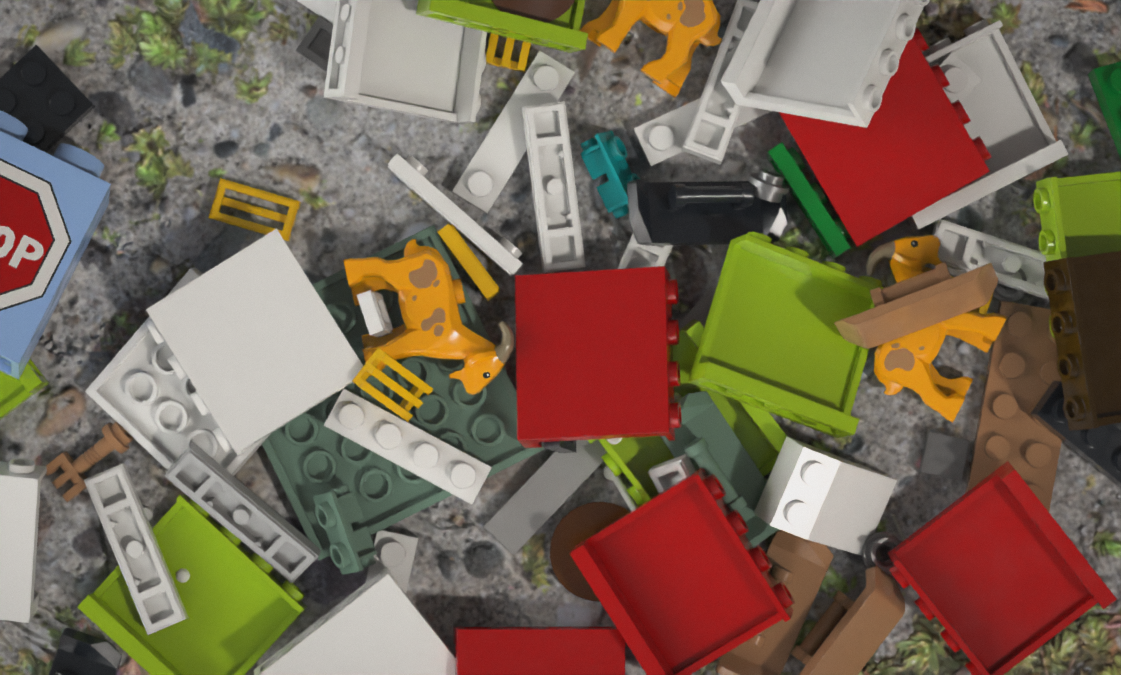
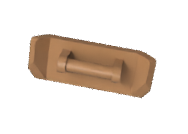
[834,262,998,349]
[715,529,834,675]
[791,566,905,675]

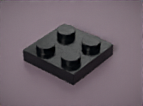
[0,45,96,153]

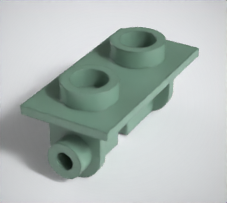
[313,484,377,575]

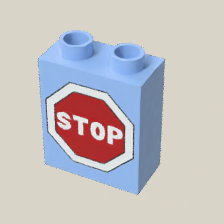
[0,110,111,380]

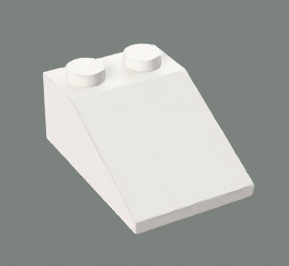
[754,436,897,556]

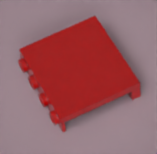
[779,27,992,247]
[515,266,682,448]
[888,461,1117,675]
[569,467,795,675]
[453,626,625,675]

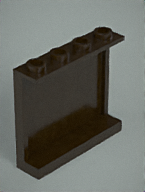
[1043,251,1121,431]

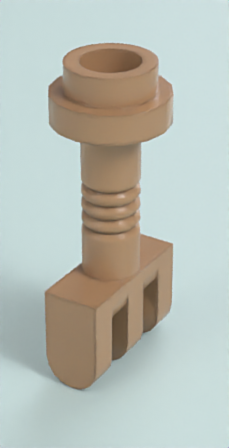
[46,422,133,503]

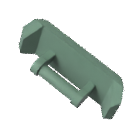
[660,391,779,547]

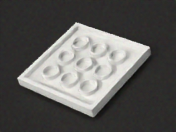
[85,267,270,476]

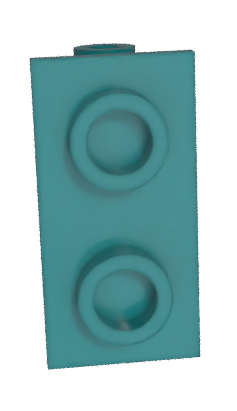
[580,131,641,219]

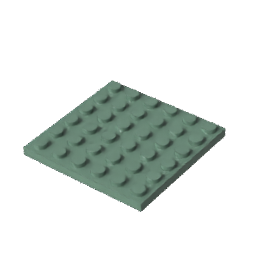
[262,225,544,561]

